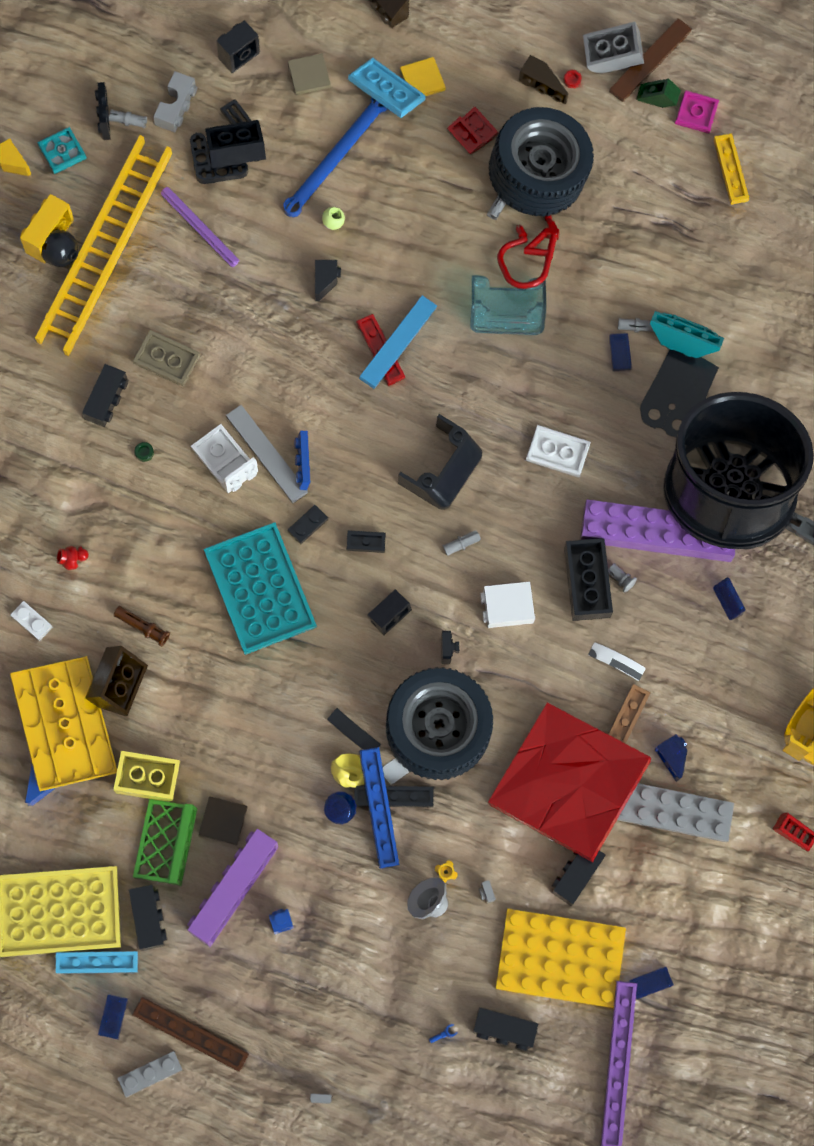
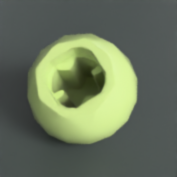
[322,207,345,230]

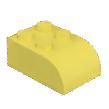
[113,751,180,801]

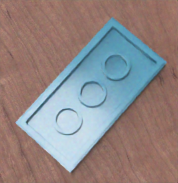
[348,58,426,118]

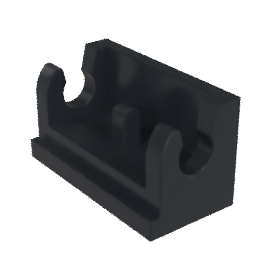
[367,589,412,635]

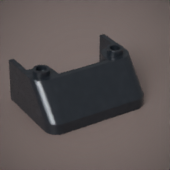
[398,414,483,510]

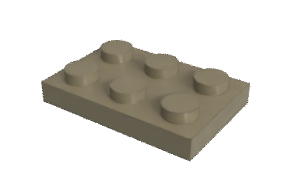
[133,330,200,387]

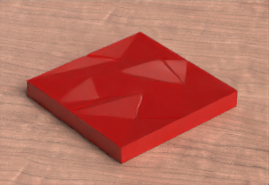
[488,702,651,862]

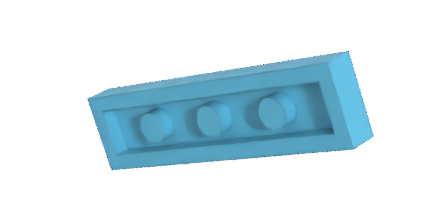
[55,951,138,974]

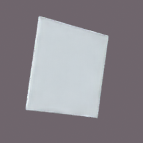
[383,758,409,785]

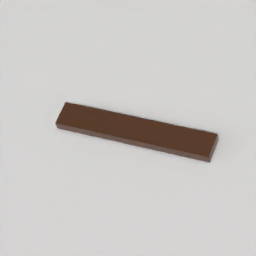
[609,18,692,102]
[132,997,249,1072]

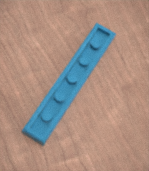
[359,295,437,389]

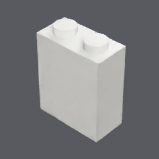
[480,582,535,628]

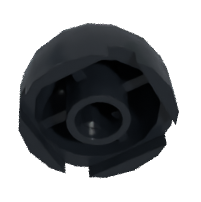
[42,229,78,267]

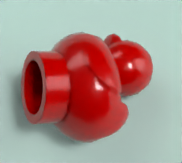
[56,546,89,570]

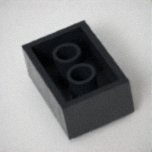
[205,120,266,168]

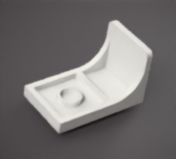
[191,424,258,493]

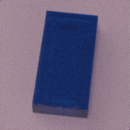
[609,333,632,371]
[628,967,674,1000]

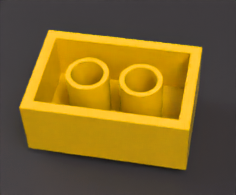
[20,194,74,264]

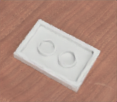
[526,425,591,478]

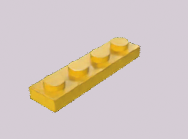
[714,133,749,204]

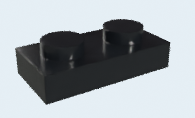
[288,505,328,544]
[347,530,386,553]

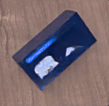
[713,577,746,620]

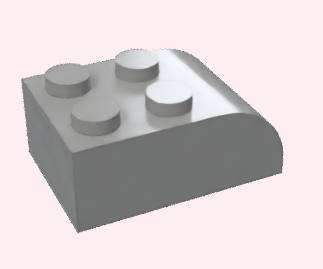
[583,22,644,73]

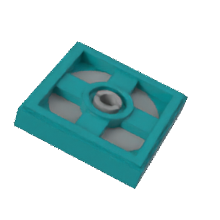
[37,127,87,174]

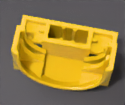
[782,687,814,766]

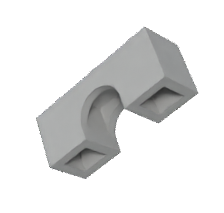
[154,71,197,132]

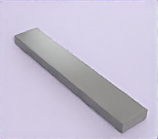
[226,405,308,504]

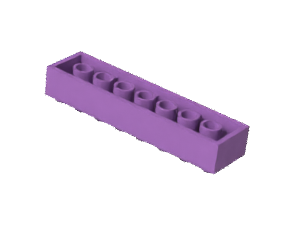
[580,499,735,562]

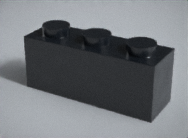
[82,364,129,427]
[552,850,606,906]
[129,885,168,951]
[473,1008,539,1051]

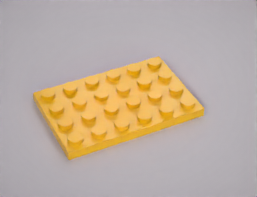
[495,909,626,1009]

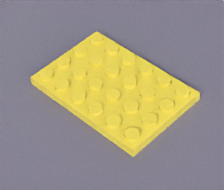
[0,866,121,957]

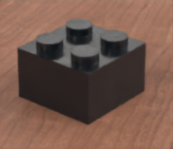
[217,20,260,74]

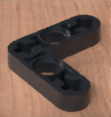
[190,133,248,184]

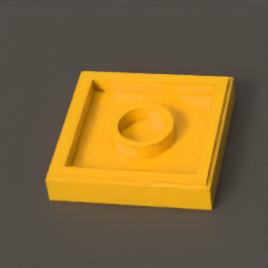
[400,57,446,96]

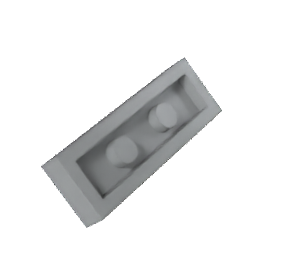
[118,1051,183,1097]

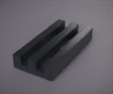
[220,99,252,124]

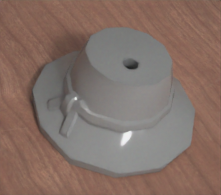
[407,877,448,919]

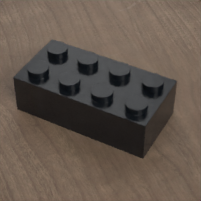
[564,538,613,621]

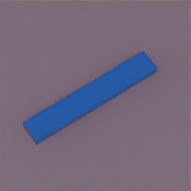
[359,747,399,869]

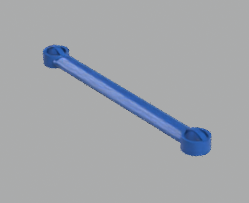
[283,98,387,217]

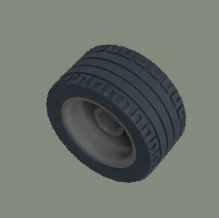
[488,107,594,216]
[386,667,493,780]

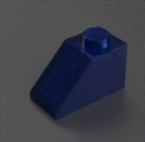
[654,734,687,782]

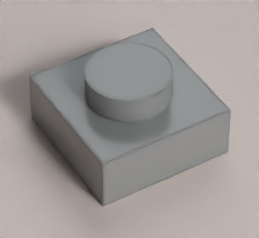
[479,880,496,904]

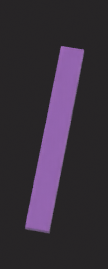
[600,981,637,1146]

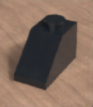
[315,260,341,301]

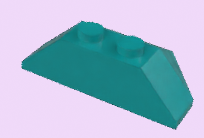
[650,311,724,358]

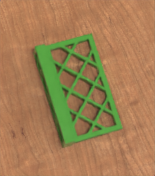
[133,799,198,886]

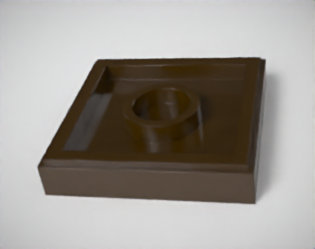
[199,796,248,845]

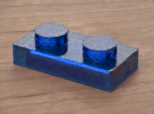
[98,995,128,1040]

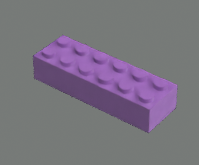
[187,829,278,947]

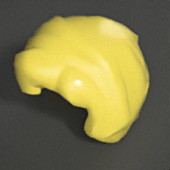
[331,753,364,788]

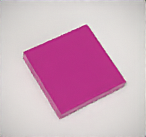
[675,90,719,134]

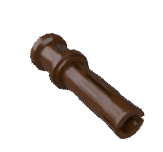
[114,606,170,647]

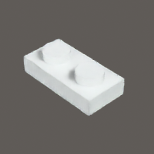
[11,601,53,641]

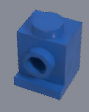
[269,909,294,934]

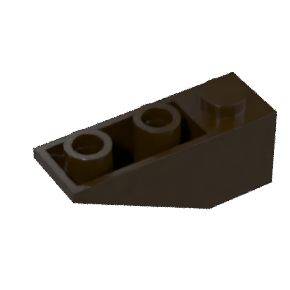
[519,55,568,105]

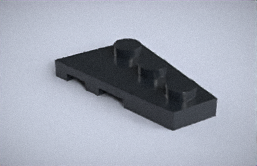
[95,82,111,140]

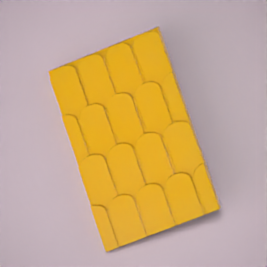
[10,656,117,791]

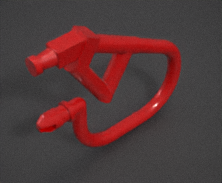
[497,215,560,289]

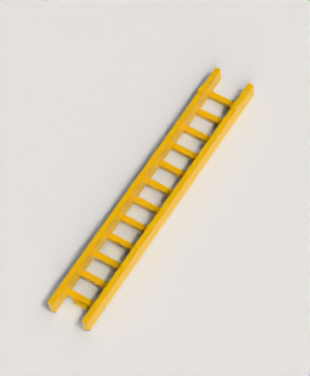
[35,135,172,356]

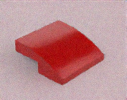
[447,106,499,155]

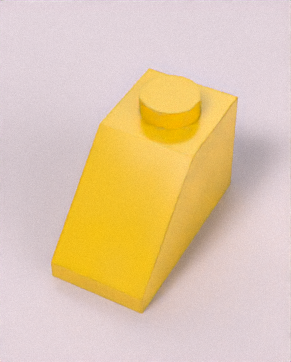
[0,138,31,176]

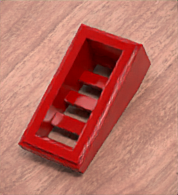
[773,813,814,852]

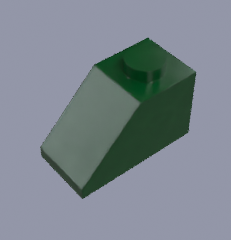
[636,78,681,108]

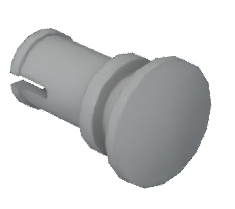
[608,563,637,593]

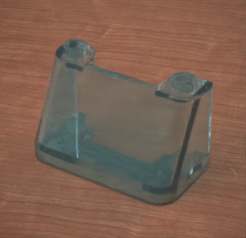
[470,275,547,335]

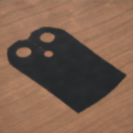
[640,349,719,438]

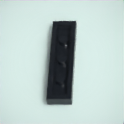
[354,786,433,807]

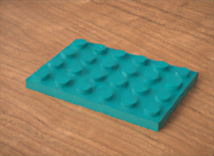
[204,522,317,655]

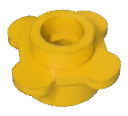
[435,861,457,883]

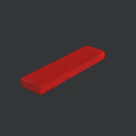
[356,314,405,386]

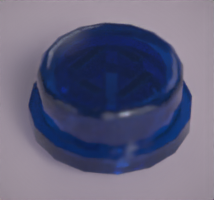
[324,791,356,824]

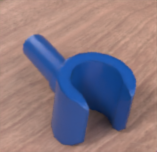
[429,1024,458,1043]

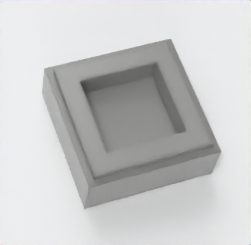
[310,1094,332,1103]

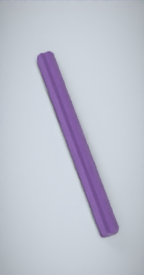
[161,187,239,267]

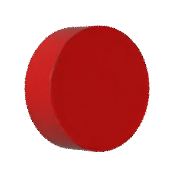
[563,70,582,88]

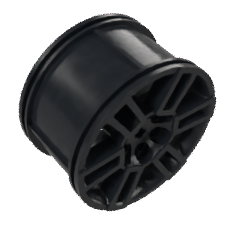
[663,392,814,549]

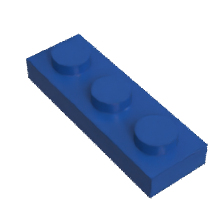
[294,431,310,490]

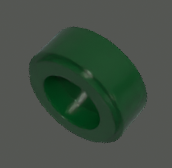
[134,442,154,462]

